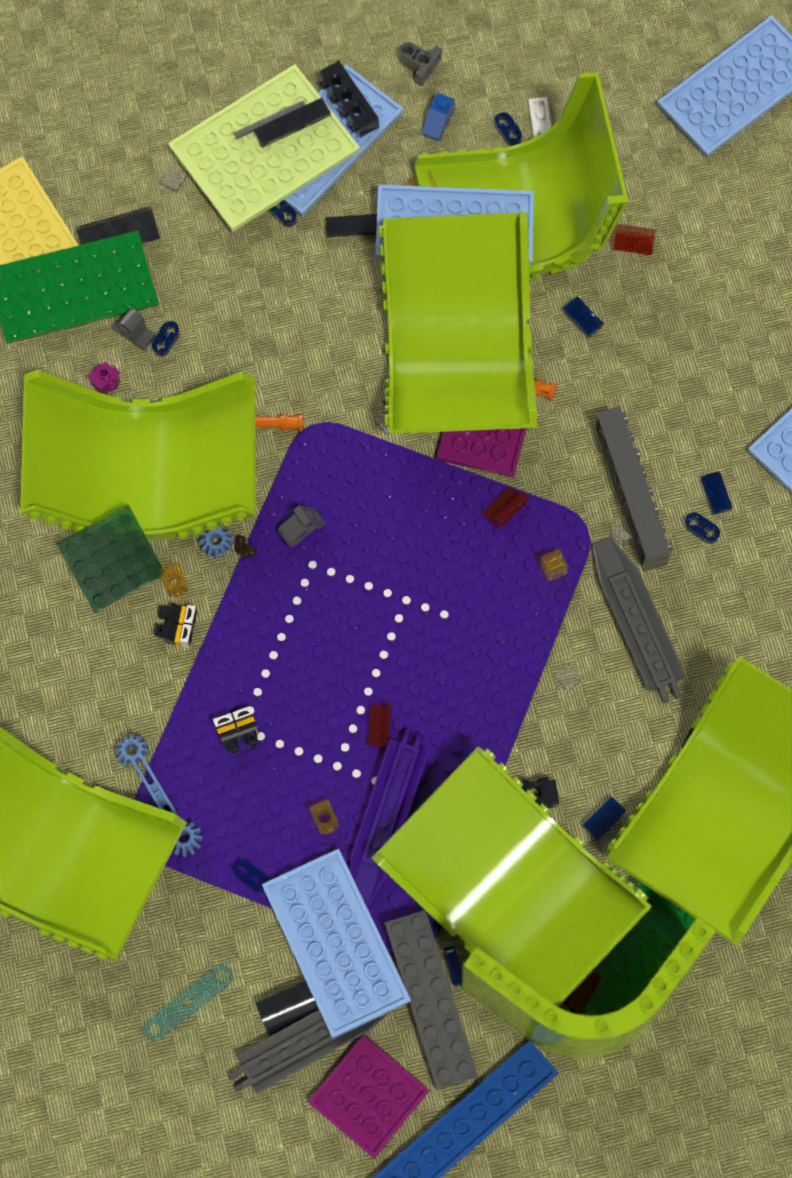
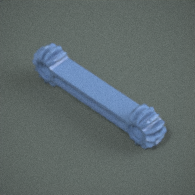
[199,526,234,559]
[115,734,203,857]

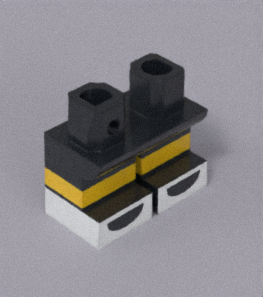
[154,603,197,648]
[213,706,259,755]

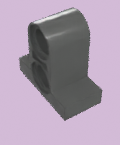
[400,42,442,87]
[112,308,156,351]
[277,505,326,547]

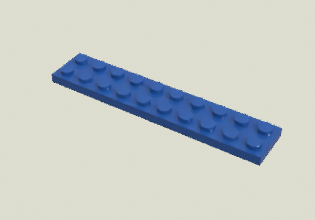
[373,1040,559,1178]

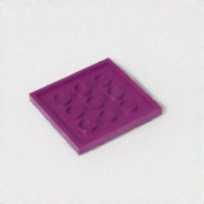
[437,428,527,478]
[308,1035,430,1159]

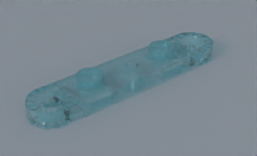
[143,965,233,1041]

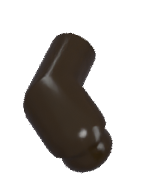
[236,535,256,558]

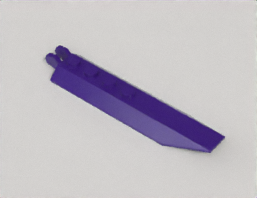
[350,729,429,908]

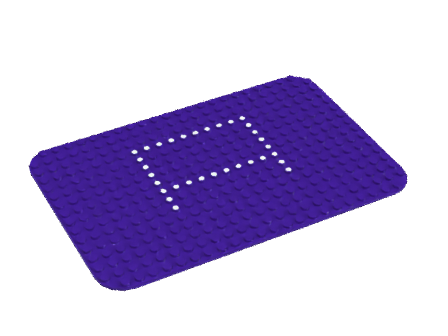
[134,422,591,955]

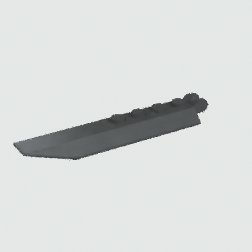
[592,538,686,703]
[228,1010,392,1094]

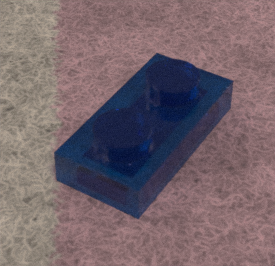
[563,296,604,338]
[700,471,733,515]
[582,796,627,841]

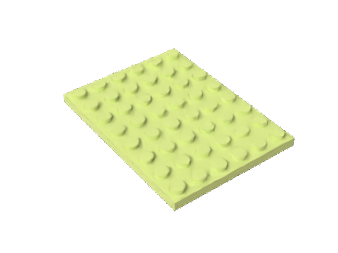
[168,64,360,232]

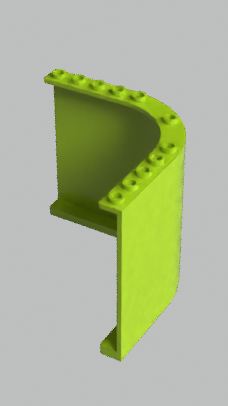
[414,72,629,280]
[379,212,537,434]
[20,370,256,544]
[606,656,792,946]
[0,727,187,961]
[372,746,652,1007]
[462,918,716,1059]

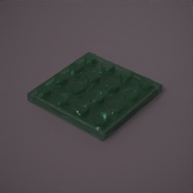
[56,504,166,613]

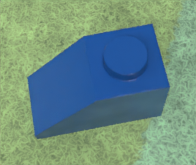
[422,92,455,141]

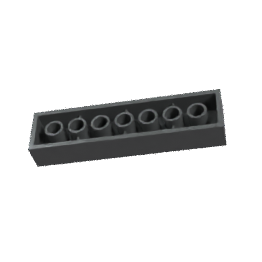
[595,406,672,572]
[385,910,478,1091]

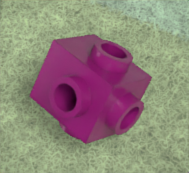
[88,361,121,394]

